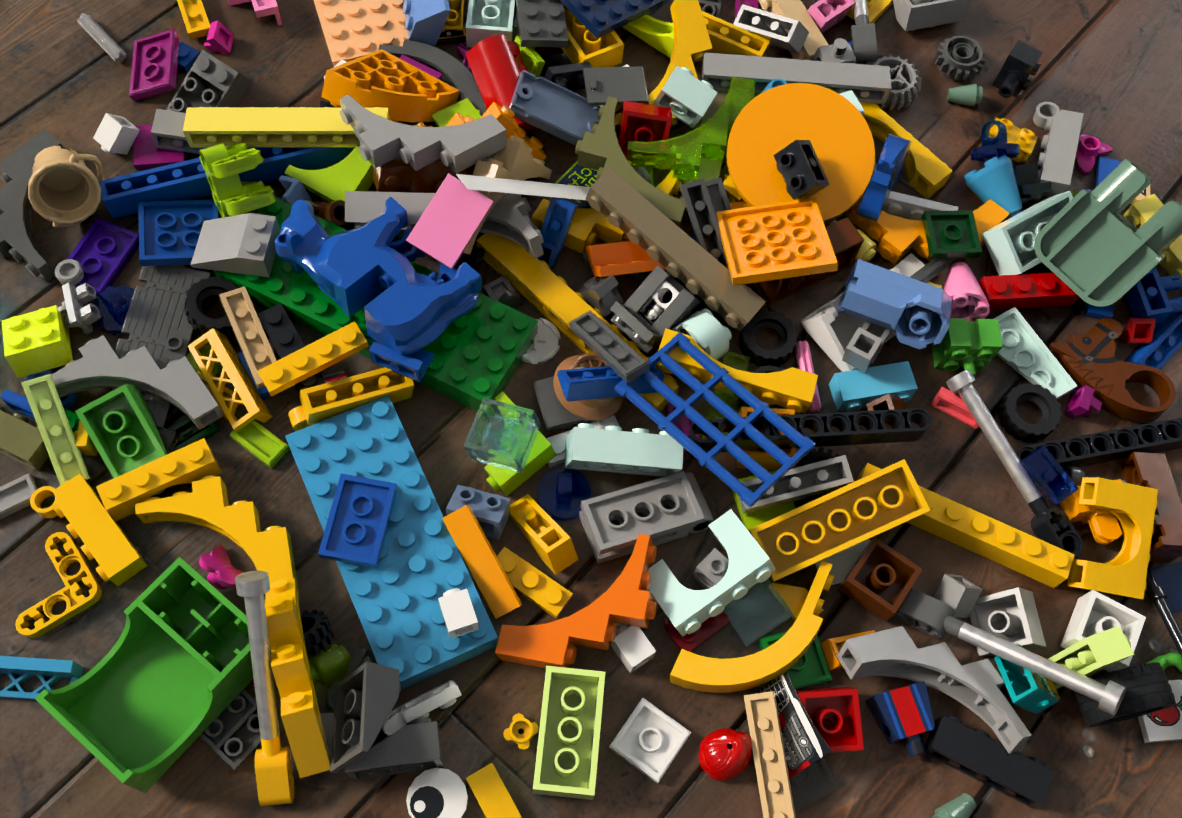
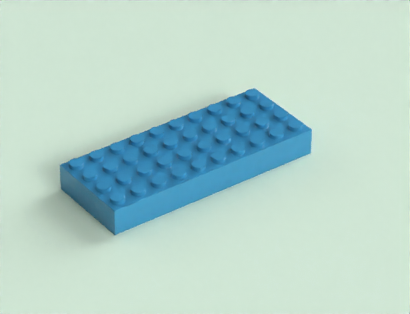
[285,395,498,690]

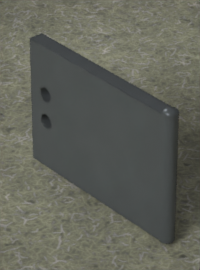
[583,66,649,106]

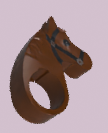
[1049,318,1176,423]

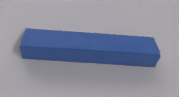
[1124,312,1182,370]
[557,365,665,402]

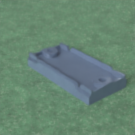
[509,70,600,146]

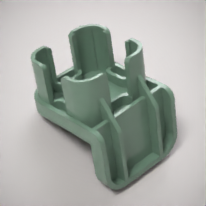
[1034,158,1182,307]

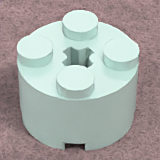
[672,309,732,360]

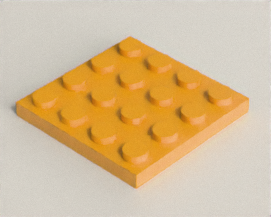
[716,197,838,286]

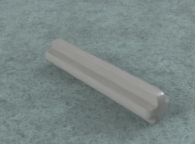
[77,13,127,63]

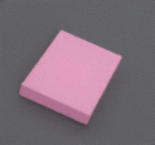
[406,173,494,269]

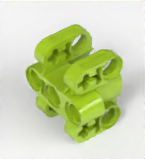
[199,143,276,218]

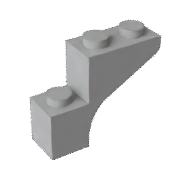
[842,321,892,372]

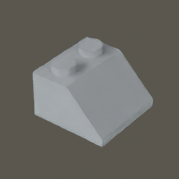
[970,587,1046,657]

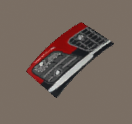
[755,672,831,777]

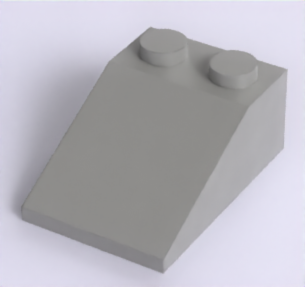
[191,213,280,278]

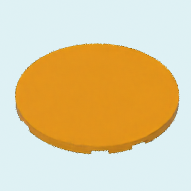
[726,83,875,222]

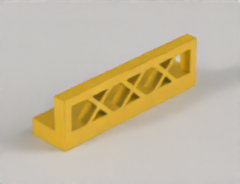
[188,328,272,431]

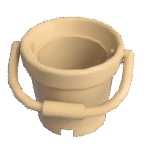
[28,146,105,228]

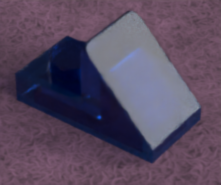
[1020,445,1079,505]

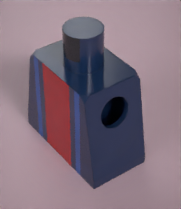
[866,681,935,757]

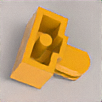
[1058,479,1122,545]

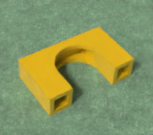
[1067,477,1158,599]

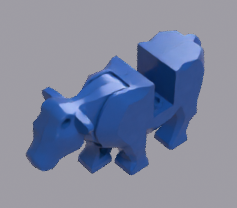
[275,197,482,355]

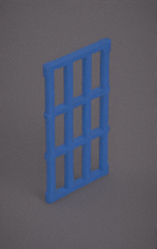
[614,332,816,508]

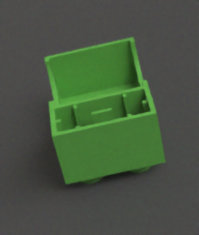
[35,557,271,793]

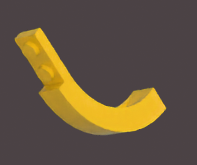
[670,560,834,693]

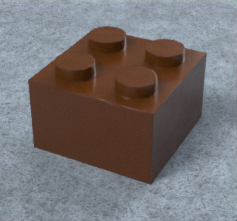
[838,537,923,622]

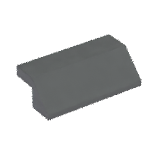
[680,177,731,270]

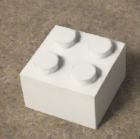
[1060,590,1146,672]

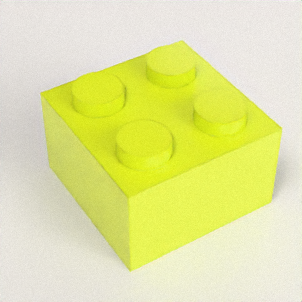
[2,305,73,379]

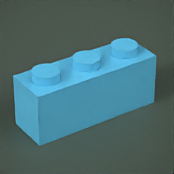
[828,361,918,412]

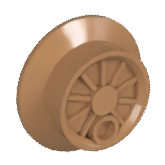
[553,353,623,421]

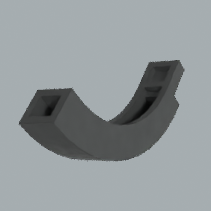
[378,39,486,116]

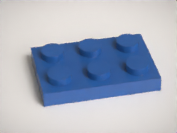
[318,474,398,568]

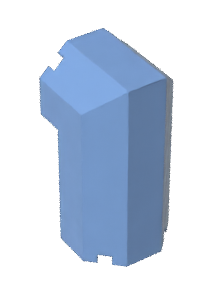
[837,259,952,349]

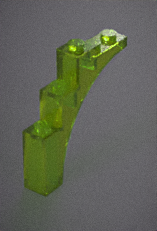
[626,77,755,181]

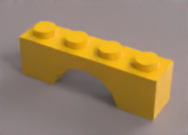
[96,438,222,522]

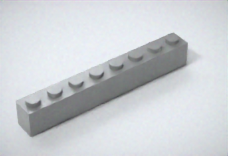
[701,52,891,104]

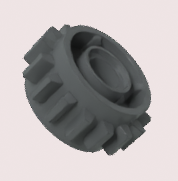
[934,36,986,81]

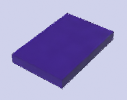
[55,217,139,299]

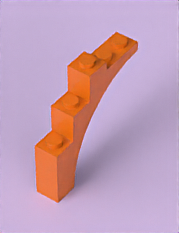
[495,534,657,669]

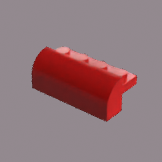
[465,35,541,131]

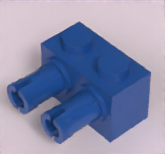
[1124,267,1182,325]

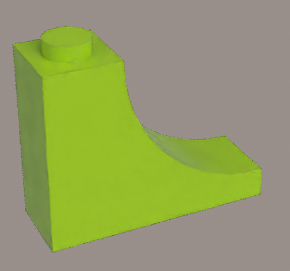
[284,145,374,203]
[484,391,557,497]

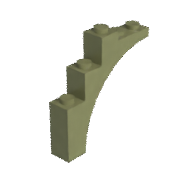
[575,96,686,228]

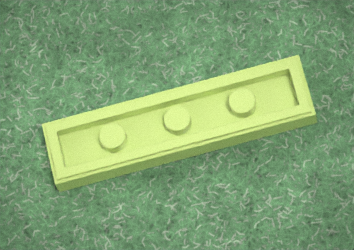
[21,374,90,486]

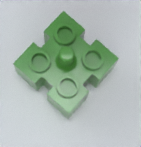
[931,318,1003,377]

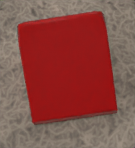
[1120,318,1156,343]

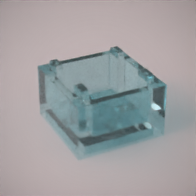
[463,398,541,473]

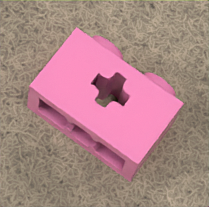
[808,0,855,33]

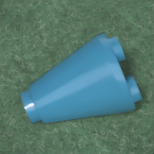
[964,155,1023,221]

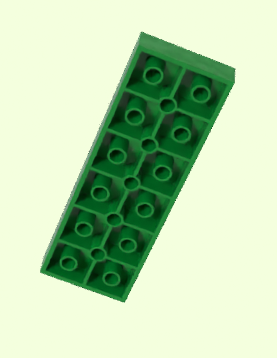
[214,196,538,416]

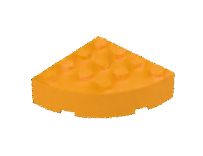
[321,49,460,122]

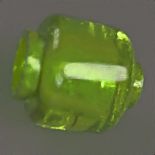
[308,643,351,687]

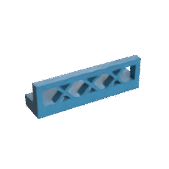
[0,656,83,700]

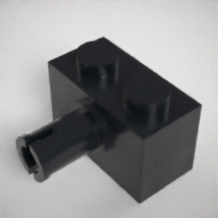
[992,40,1043,98]

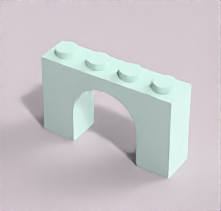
[648,509,776,636]

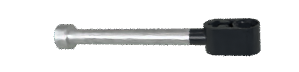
[946,369,1083,555]

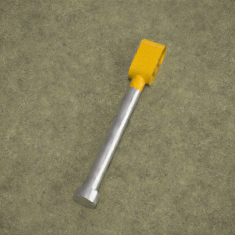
[235,571,294,806]

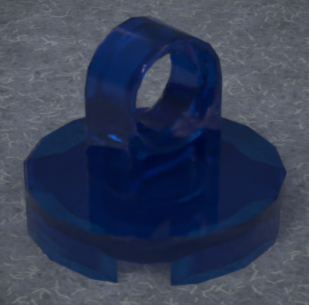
[970,120,1020,162]
[93,286,135,335]
[536,467,591,522]

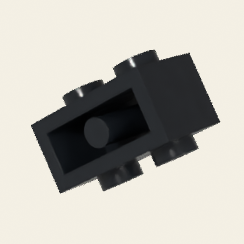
[773,140,830,200]

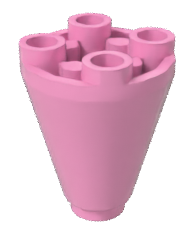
[942,262,990,322]

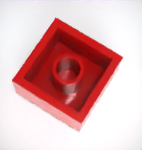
[617,101,672,164]

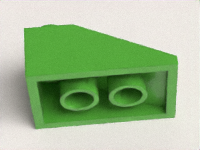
[75,384,167,478]

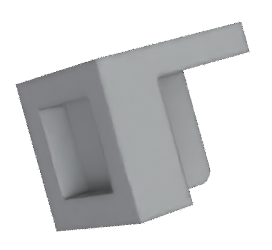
[934,574,982,618]

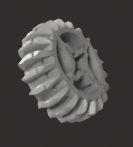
[865,53,922,111]

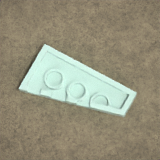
[994,307,1077,400]

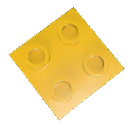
[983,117,1038,163]

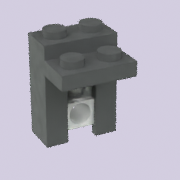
[610,265,700,356]

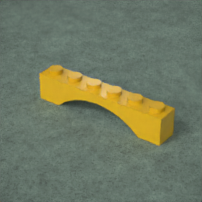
[860,102,953,199]
[655,328,818,414]

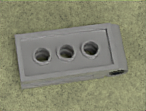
[579,471,715,564]

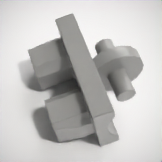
[58,282,101,334]

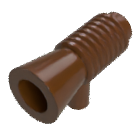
[304,199,348,226]

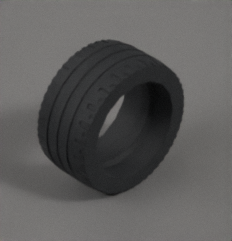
[1074,662,1176,727]

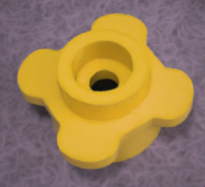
[503,713,539,750]

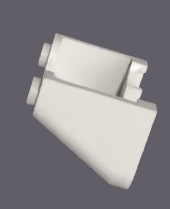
[801,267,901,372]

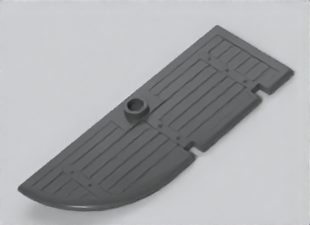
[112,265,211,431]

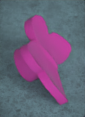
[1075,134,1113,175]
[199,544,244,589]

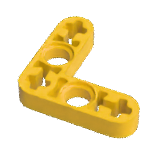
[15,532,102,639]

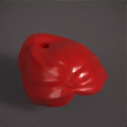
[698,728,753,781]

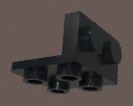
[539,53,592,91]

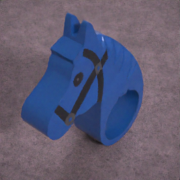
[857,134,911,221]

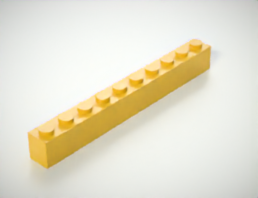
[476,233,679,412]

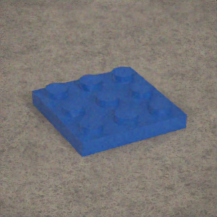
[138,200,219,266]

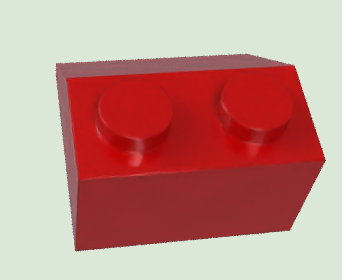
[795,687,864,753]

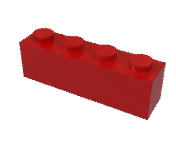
[978,273,1080,310]

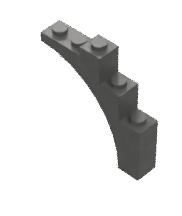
[0,129,64,282]

